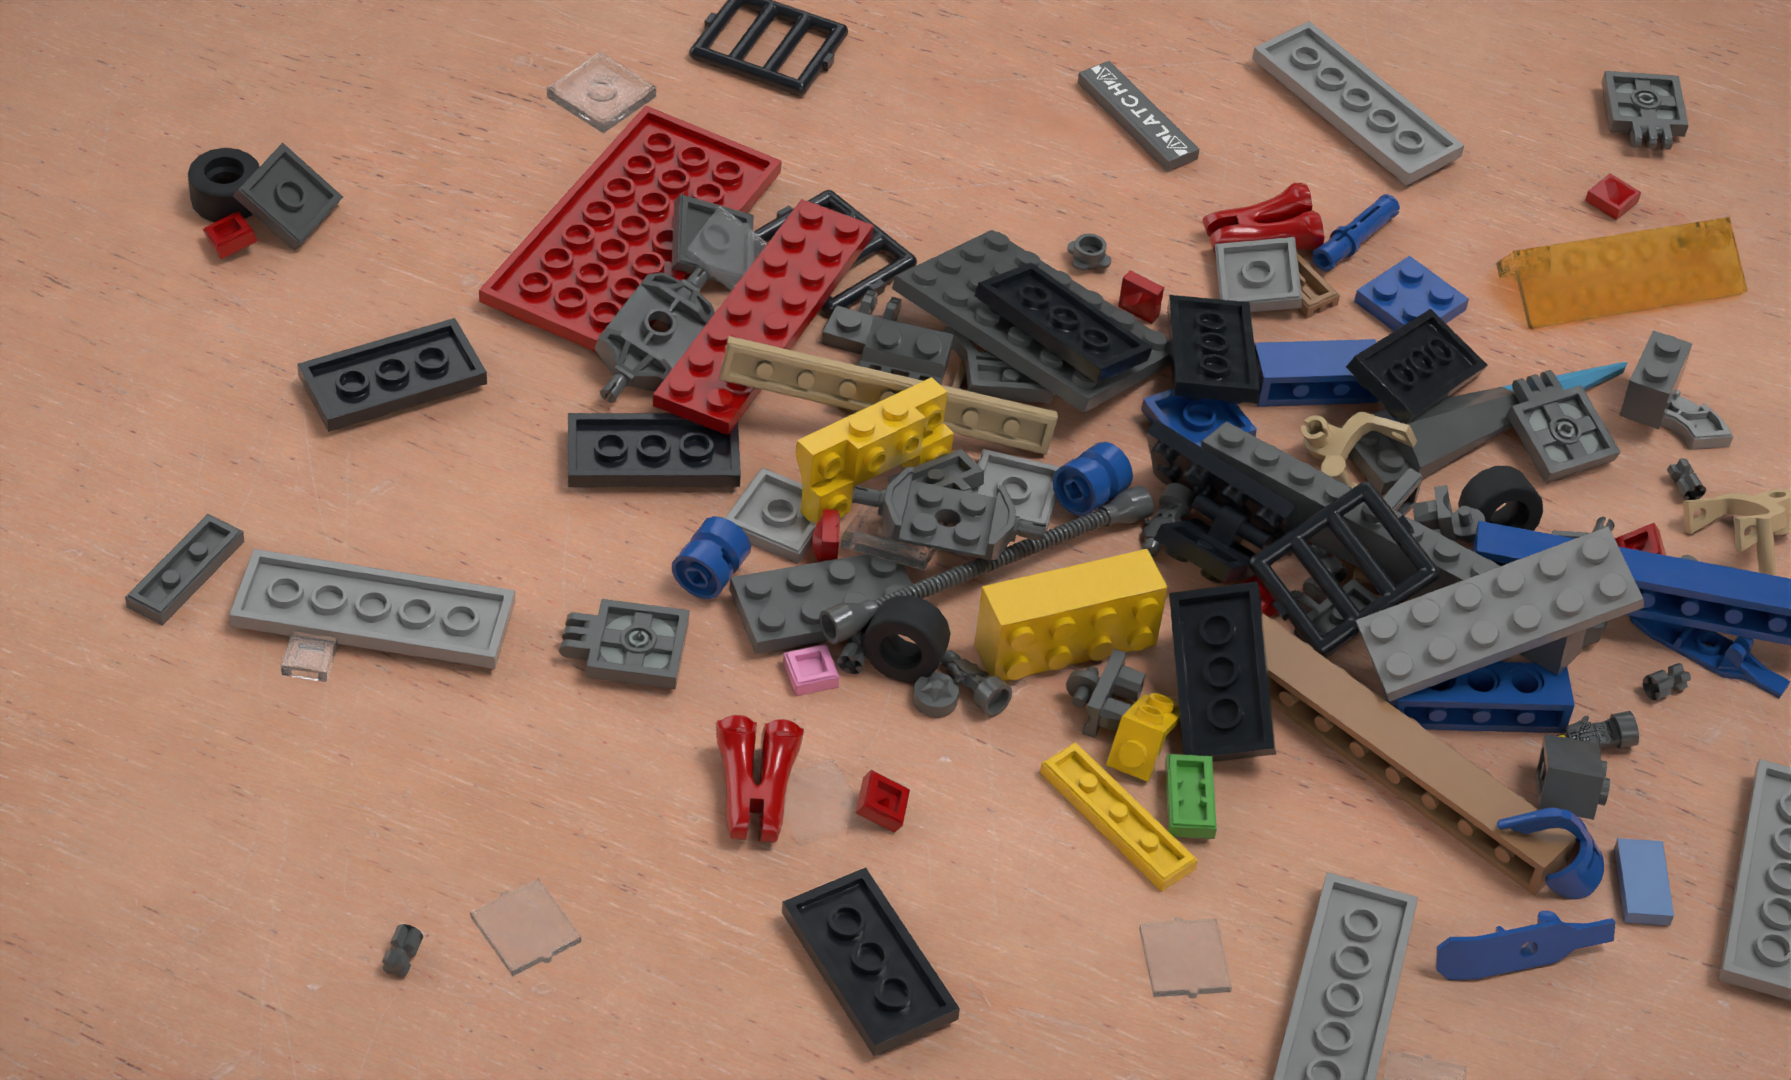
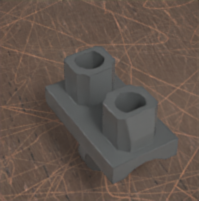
[1413,485,1486,543]
[1066,649,1146,738]

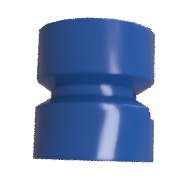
[1052,442,1133,517]
[672,516,751,599]

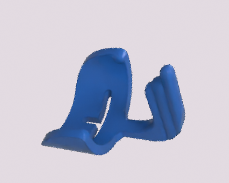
[1496,807,1604,899]

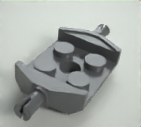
[595,266,715,403]
[852,467,1046,560]

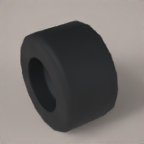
[188,148,260,222]
[1458,466,1544,531]
[863,596,951,682]

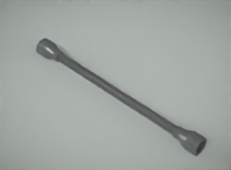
[819,485,1154,644]

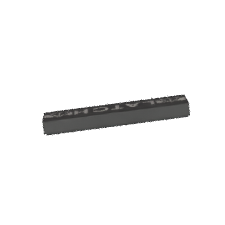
[1077,61,1200,172]

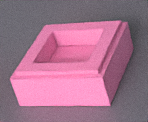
[783,644,840,696]

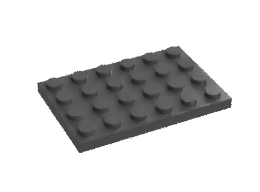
[892,230,1171,413]

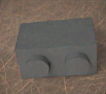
[1619,330,1692,430]
[1535,734,1610,820]

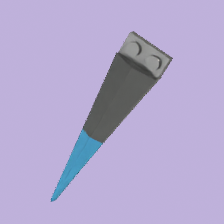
[1339,362,1628,495]

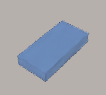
[1614,838,1674,926]

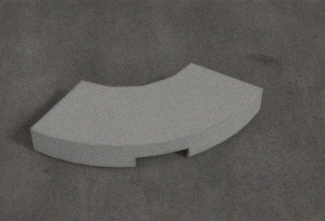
[1661,390,1733,449]

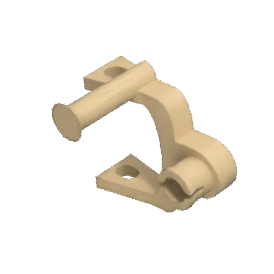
[1301,412,1417,488]
[1683,489,1791,576]

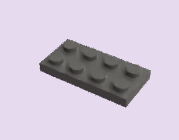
[729,549,912,654]

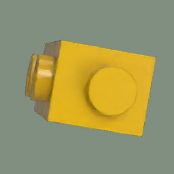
[1106,693,1180,782]

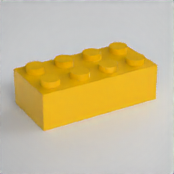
[974,549,1168,681]

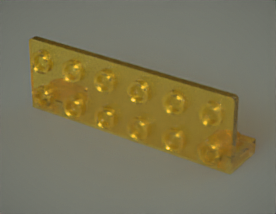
[1496,217,1747,329]

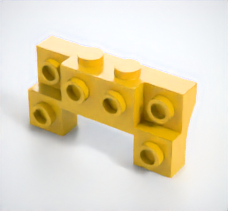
[795,377,954,525]

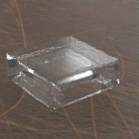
[281,631,338,682]

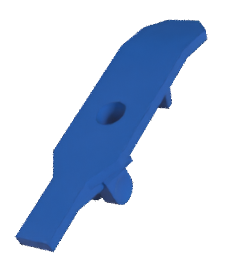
[1629,616,1791,699]
[1435,910,1616,980]

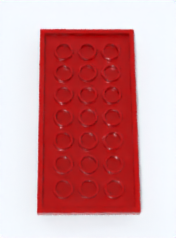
[479,105,782,353]

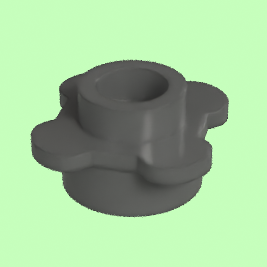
[1067,234,1111,271]

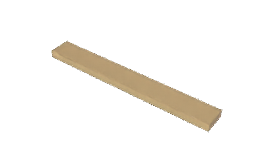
[719,336,1058,455]

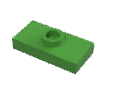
[1165,754,1217,839]

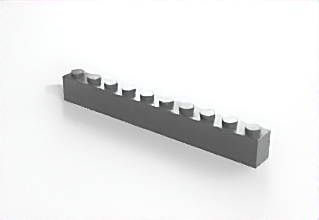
[1201,422,1587,675]

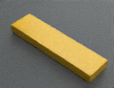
[1040,742,1198,892]

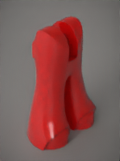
[1202,183,1325,254]
[716,715,804,843]

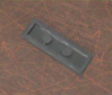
[125,514,245,626]

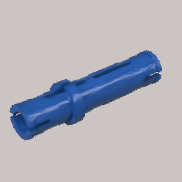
[1312,194,1400,271]

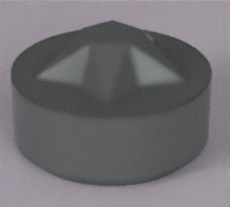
[913,672,959,717]

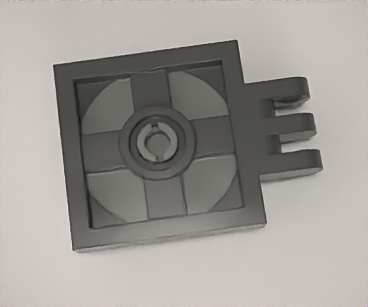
[1601,71,1689,150]
[1506,370,1620,482]
[559,599,690,689]

